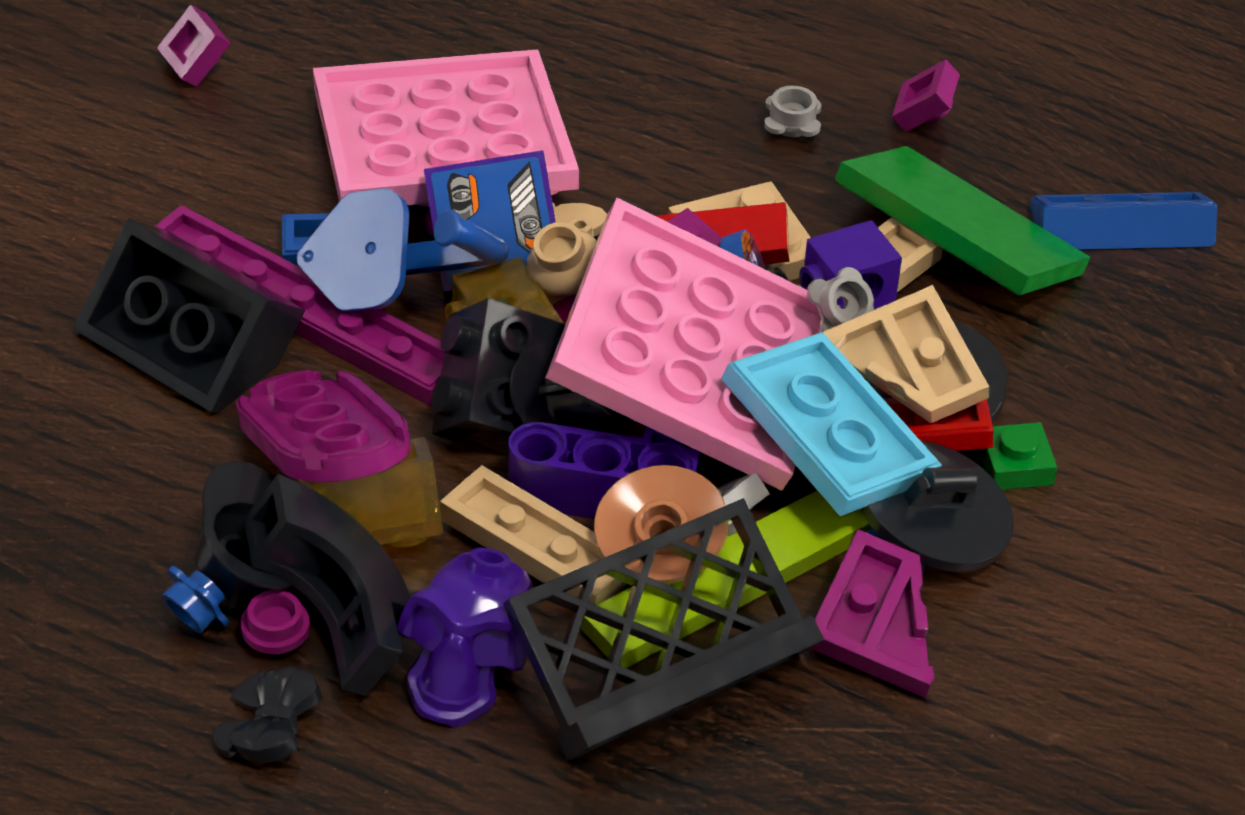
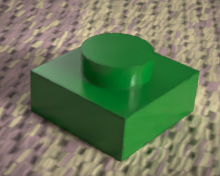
[978,422,1057,490]

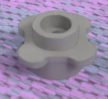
[764,85,822,137]
[807,267,874,332]

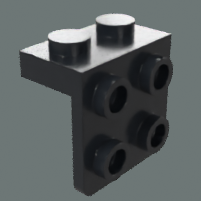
[431,298,565,441]

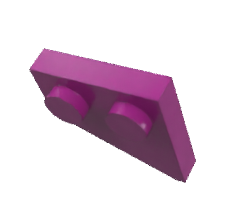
[811,529,934,698]

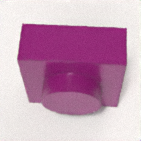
[157,5,231,87]
[892,59,960,132]

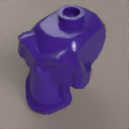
[397,548,532,728]

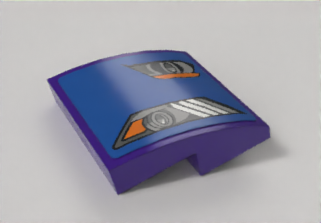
[424,150,556,292]

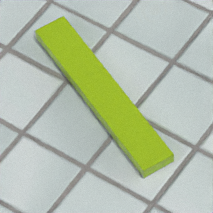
[580,490,872,668]

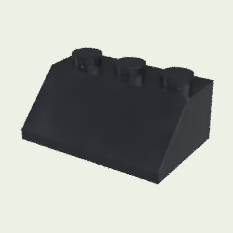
[73,218,305,414]

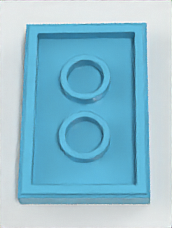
[721,332,942,516]

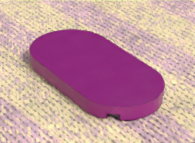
[236,370,411,482]

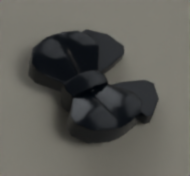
[213,668,322,763]

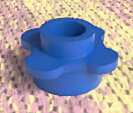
[161,566,229,633]

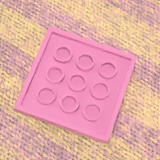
[313,49,579,207]
[545,198,840,491]

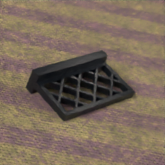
[503,498,824,761]

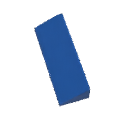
[1030,192,1218,250]

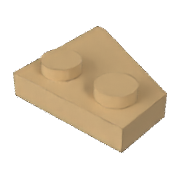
[823,285,989,423]

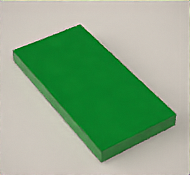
[835,146,1091,296]

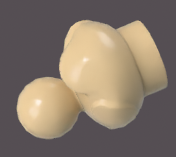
[526,222,597,310]

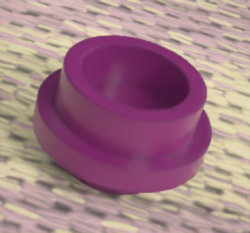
[241,590,310,654]

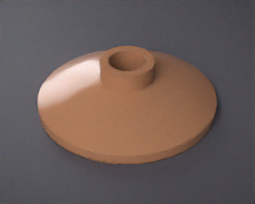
[594,465,729,584]

